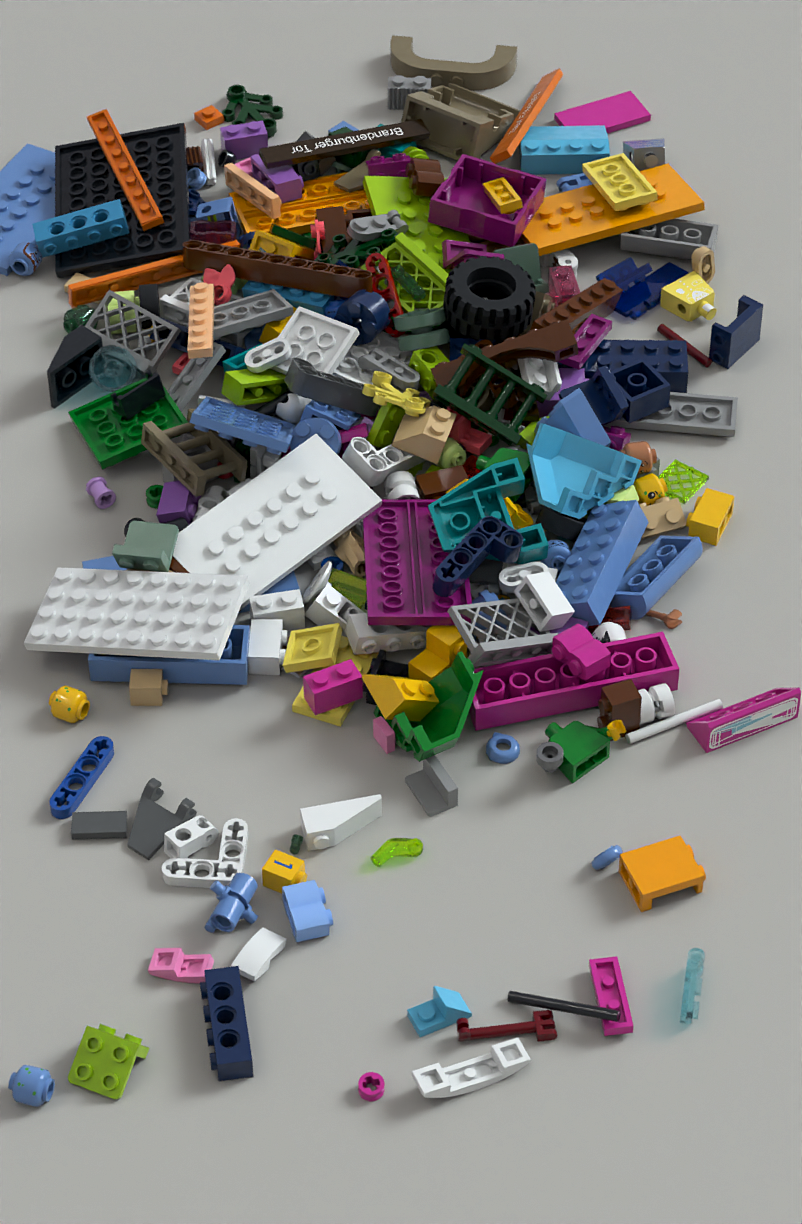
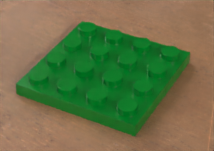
[68,378,188,470]

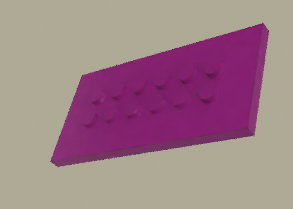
[362,499,472,626]

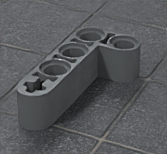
[284,358,380,417]

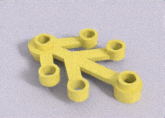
[362,371,431,417]

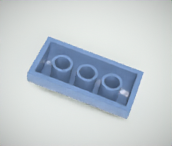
[610,535,703,620]

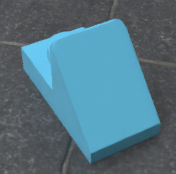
[407,986,472,1037]

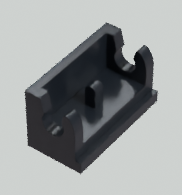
[110,370,166,420]

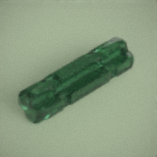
[391,265,426,302]

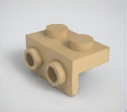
[639,497,686,540]

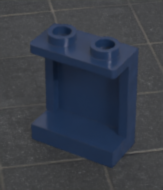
[709,295,763,369]

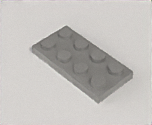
[188,289,294,340]

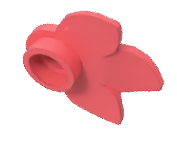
[310,219,326,260]
[203,264,236,306]

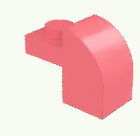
[447,407,492,456]

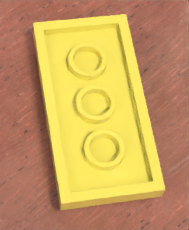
[582,153,658,211]
[292,636,379,727]

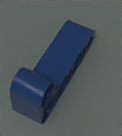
[432,516,523,597]

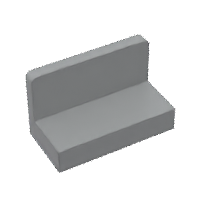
[405,755,458,817]

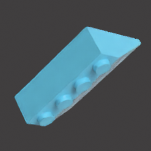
[519,125,610,175]

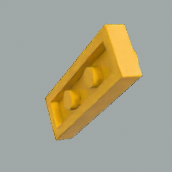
[482,177,523,214]

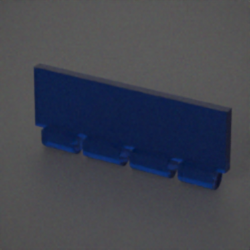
[614,262,689,320]

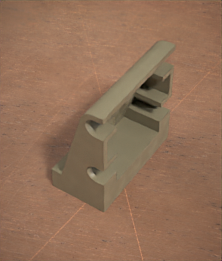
[401,83,521,161]

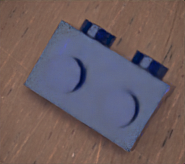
[596,257,653,293]

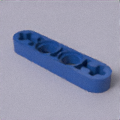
[49,736,114,819]

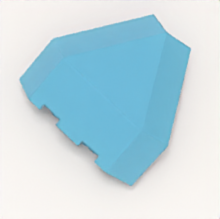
[526,423,642,519]

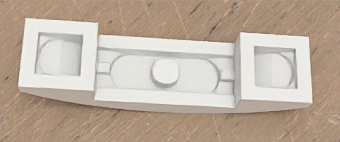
[412,1037,531,1098]

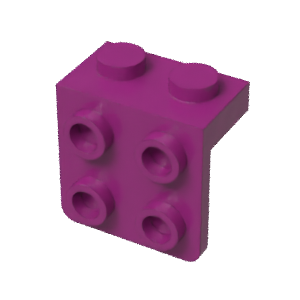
[442,239,504,270]

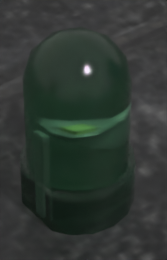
[290,834,303,854]

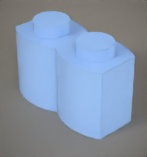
[282,880,333,942]

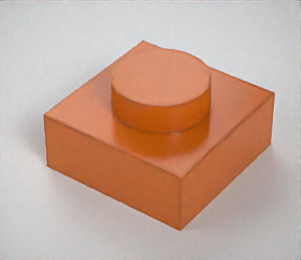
[194,105,224,130]

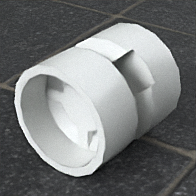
[384,471,420,499]
[638,683,675,725]

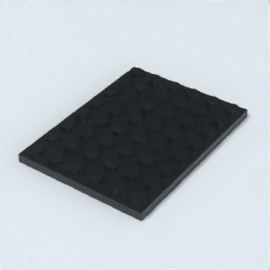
[55,123,191,278]

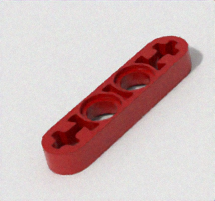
[365,253,406,338]

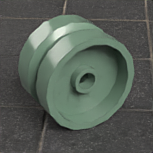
[393,308,451,351]

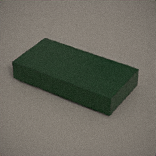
[269,223,316,249]

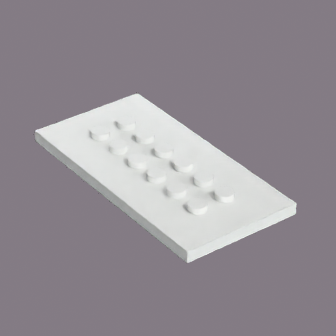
[173,434,382,611]

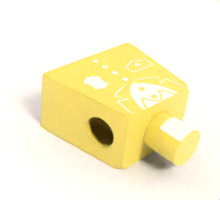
[660,271,717,322]

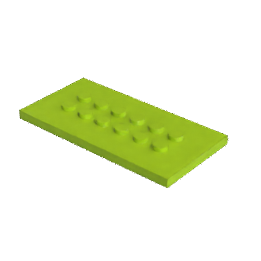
[362,176,470,309]

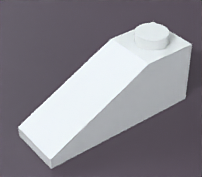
[300,794,382,851]

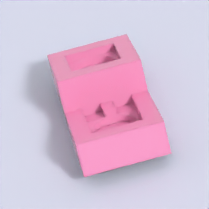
[148,948,214,984]

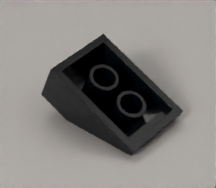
[47,325,105,409]

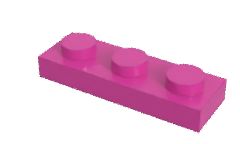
[589,956,634,1036]

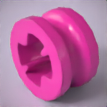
[358,1072,385,1101]

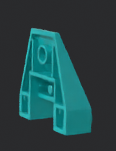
[428,458,549,564]

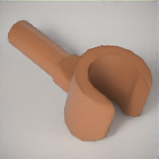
[646,609,682,629]

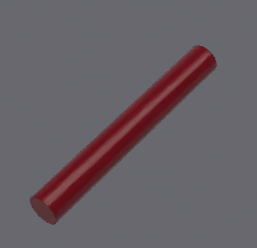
[657,324,712,368]

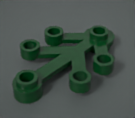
[222,85,283,138]
[314,228,398,268]

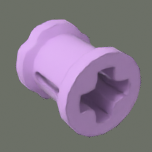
[86,476,116,509]

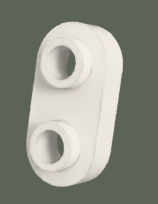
[244,338,292,373]
[499,562,549,593]

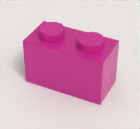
[303,659,363,715]

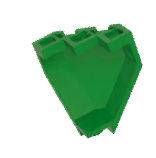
[373,651,484,762]

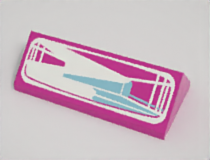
[686,687,801,753]

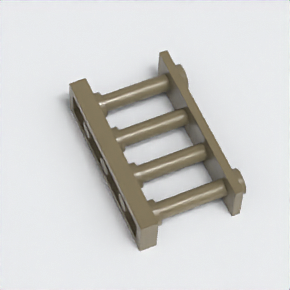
[141,408,248,497]

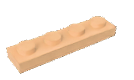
[224,163,282,219]

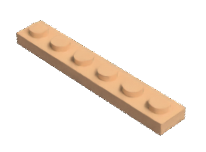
[187,282,215,359]

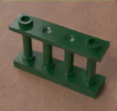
[432,343,548,446]

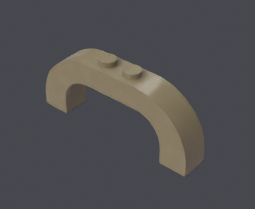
[390,35,517,91]

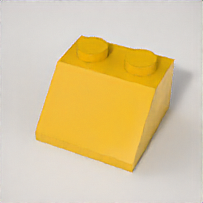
[362,674,439,722]

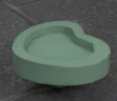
[331,161,352,174]

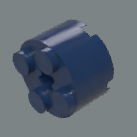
[334,290,390,346]

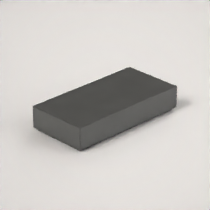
[71,811,127,839]

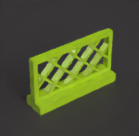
[360,232,449,313]

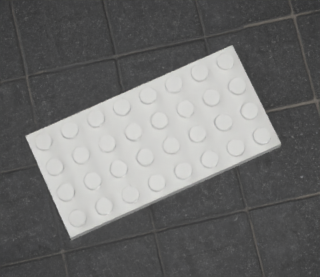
[24,567,250,660]

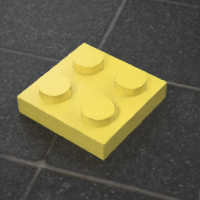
[282,623,343,673]

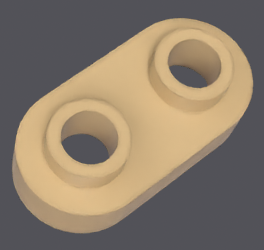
[691,246,715,284]

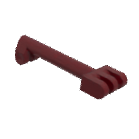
[456,1010,558,1042]

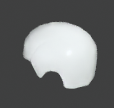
[276,393,312,424]

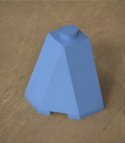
[534,388,611,447]

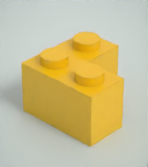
[408,625,467,682]

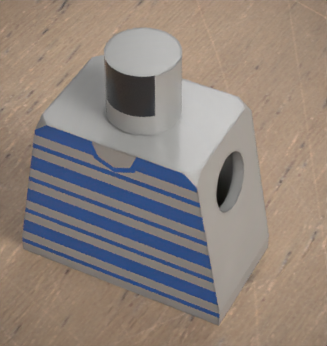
[623,138,665,170]

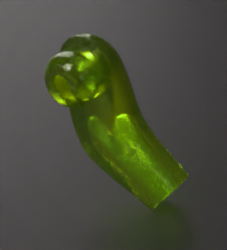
[371,838,423,867]

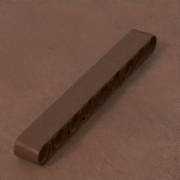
[182,240,372,298]

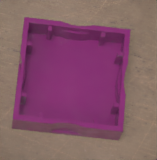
[428,154,547,247]

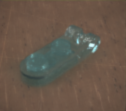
[680,948,705,1024]

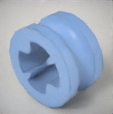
[188,167,206,190]

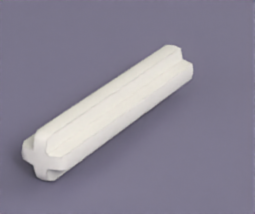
[201,138,217,186]

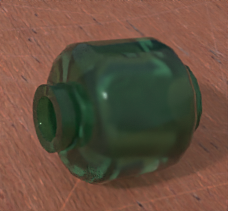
[63,304,98,333]

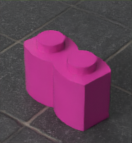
[552,624,611,680]

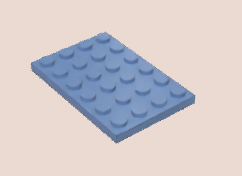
[190,396,296,455]

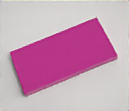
[554,91,651,134]

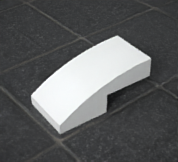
[231,927,286,981]

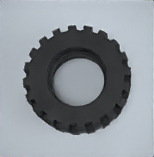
[443,256,536,342]

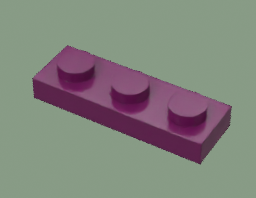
[558,314,612,370]

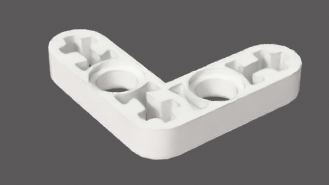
[162,818,248,888]

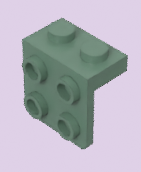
[493,243,549,293]
[112,521,179,572]

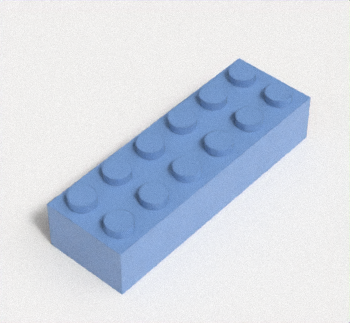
[556,500,649,626]
[88,625,250,685]

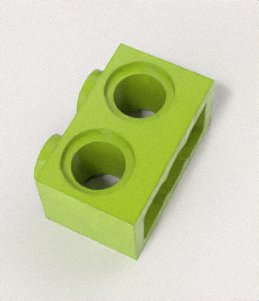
[408,346,450,400]

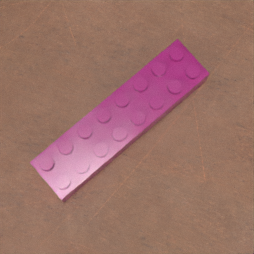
[469,632,679,731]

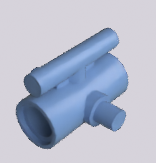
[205,873,258,933]

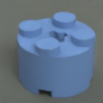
[290,418,342,455]

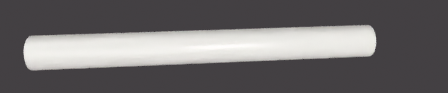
[625,699,723,744]

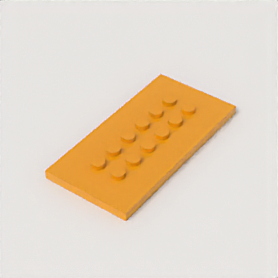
[520,163,705,256]
[229,172,370,235]

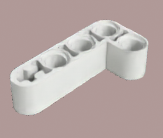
[342,437,425,487]

